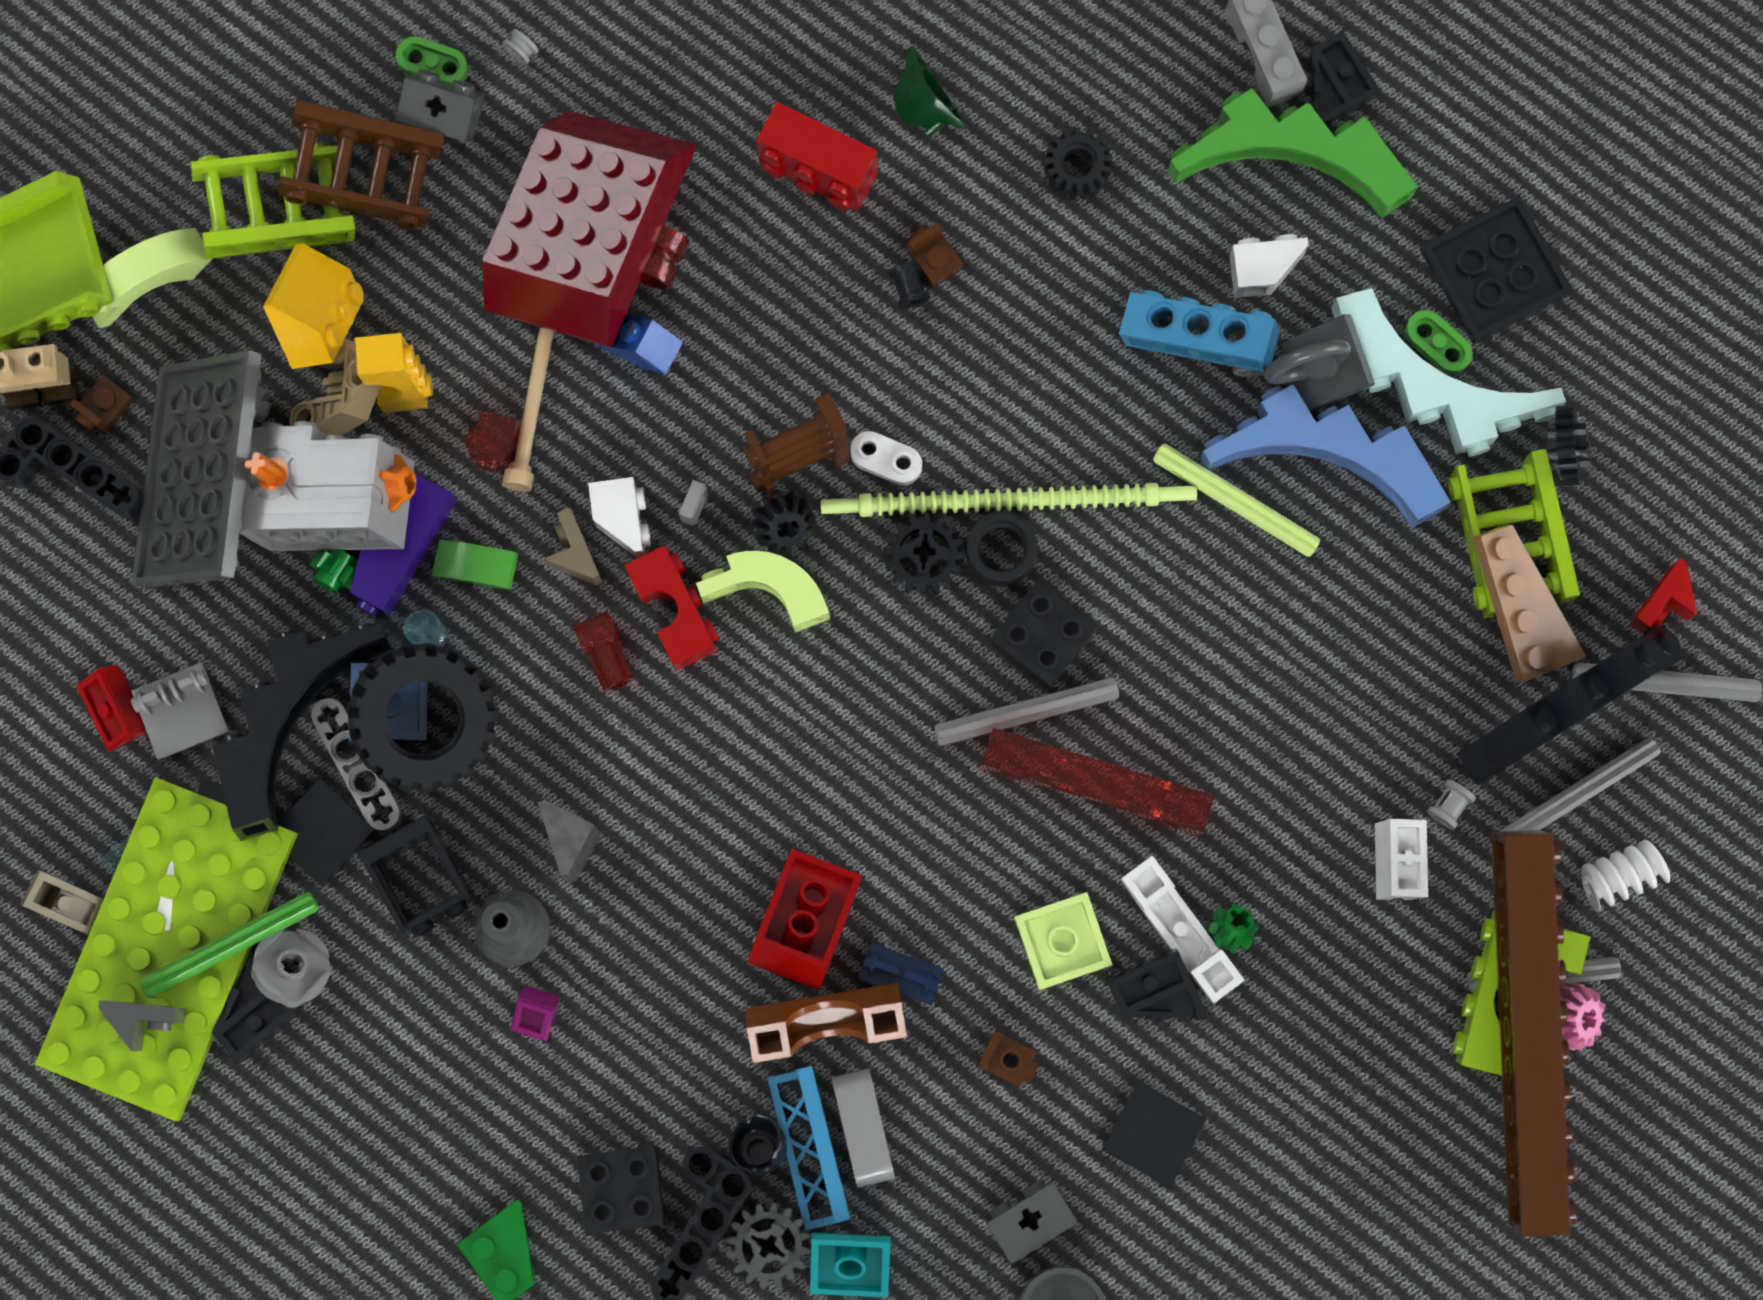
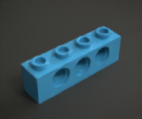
[1119,290,1280,372]

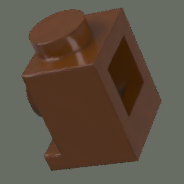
[977,1031,1040,1088]

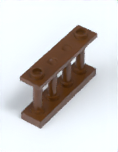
[278,100,445,230]
[742,392,850,500]

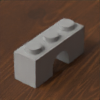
[1225,0,1307,108]

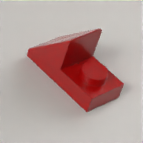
[1628,558,1697,633]

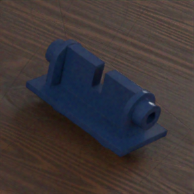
[859,943,944,1005]

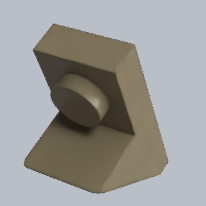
[543,507,603,585]
[20,870,104,935]

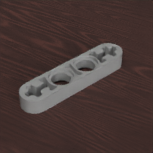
[311,698,402,832]

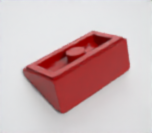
[76,665,147,752]

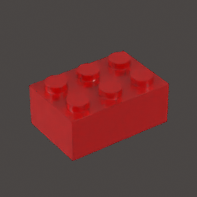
[756,102,878,212]

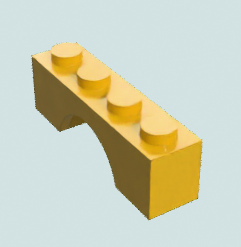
[355,333,433,413]

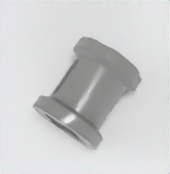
[1426,779,1476,830]

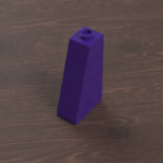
[350,473,457,617]

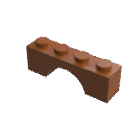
[745,983,907,1063]

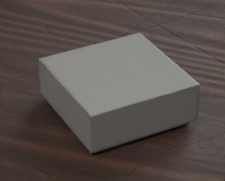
[679,480,708,526]

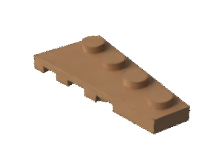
[1473,525,1587,682]

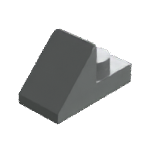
[98,1000,186,1051]

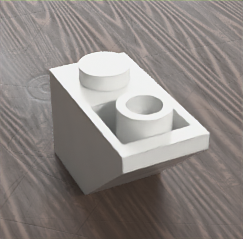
[1229,234,1308,298]
[588,477,651,558]

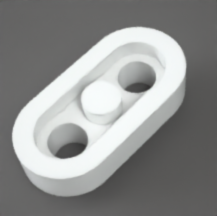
[850,431,922,486]

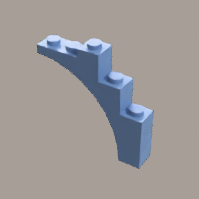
[1200,384,1451,528]

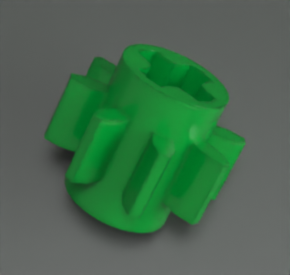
[309,549,357,593]
[1208,903,1259,954]

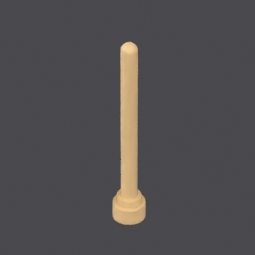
[502,327,554,492]

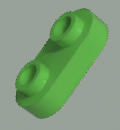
[396,37,469,83]
[1405,310,1473,375]

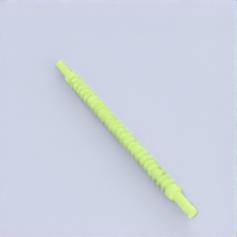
[821,483,1197,517]

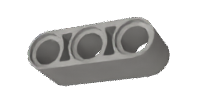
[831,1068,895,1188]

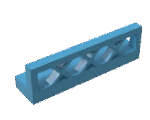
[768,1066,851,1231]

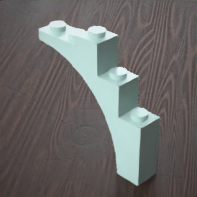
[1331,288,1566,457]

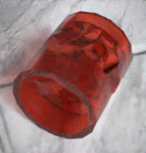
[640,225,690,290]

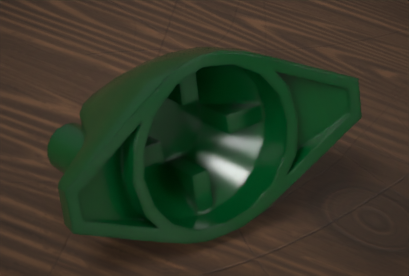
[894,46,968,137]

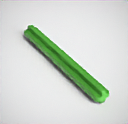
[139,893,319,998]

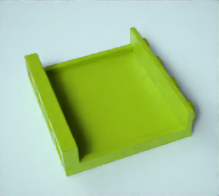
[0,171,113,351]

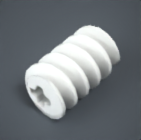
[1581,840,1670,912]

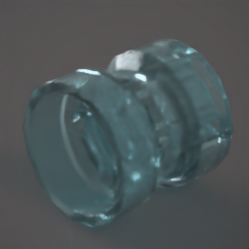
[404,609,447,647]

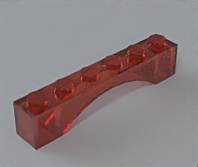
[981,728,1215,837]

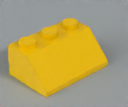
[263,243,364,369]

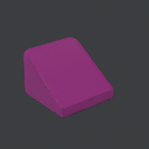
[510,986,561,1042]

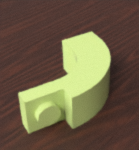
[92,228,213,328]
[696,551,830,632]

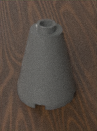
[474,890,550,966]

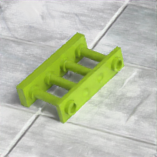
[191,143,355,259]
[1448,449,1580,619]

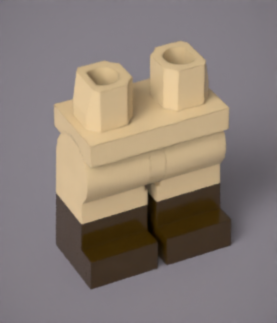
[0,344,80,410]

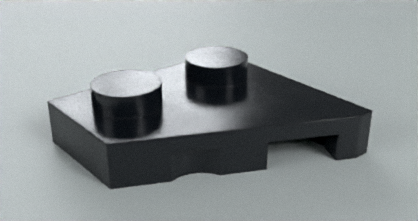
[212,956,299,1064]

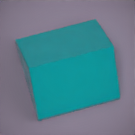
[810,1232,891,1298]

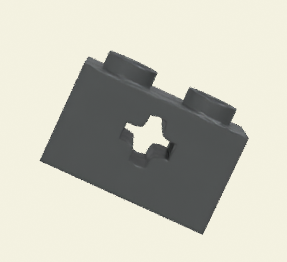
[395,69,485,142]
[986,1179,1078,1264]

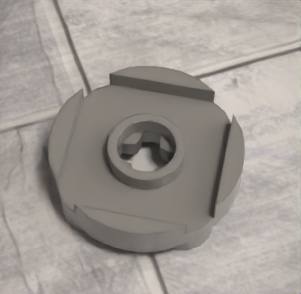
[251,929,330,1008]

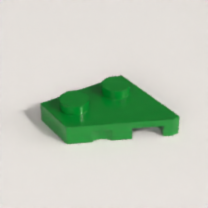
[457,1199,536,1300]

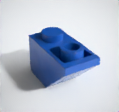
[594,314,683,374]

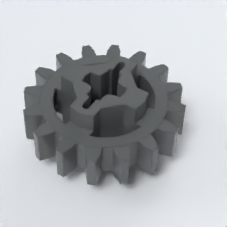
[726,1203,811,1289]

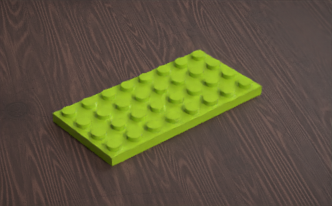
[35,777,298,1122]

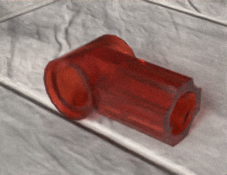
[573,611,634,692]

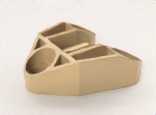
[289,339,381,435]

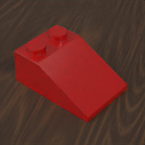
[747,848,863,990]

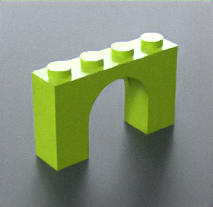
[1452,911,1590,1076]

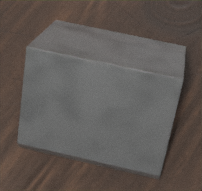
[538,800,601,883]

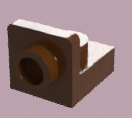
[907,223,963,288]
[69,375,135,434]

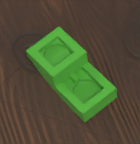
[432,539,518,590]

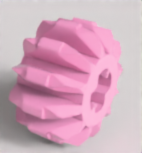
[1560,983,1606,1050]

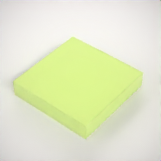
[1014,892,1112,991]

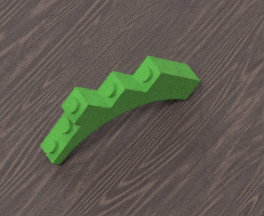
[1168,88,1418,218]

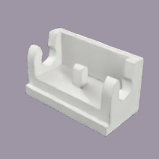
[1375,819,1428,900]

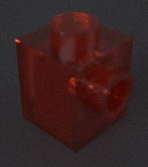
[465,410,521,473]

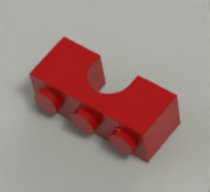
[624,545,719,671]

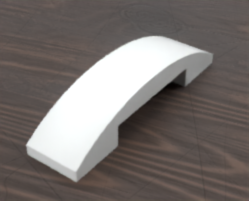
[1121,856,1245,1003]

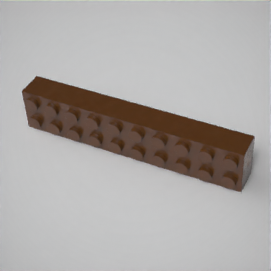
[1491,830,1576,1237]

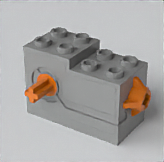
[239,421,417,551]

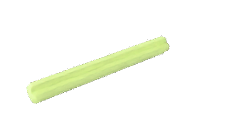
[1153,444,1320,557]

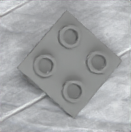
[131,662,229,761]

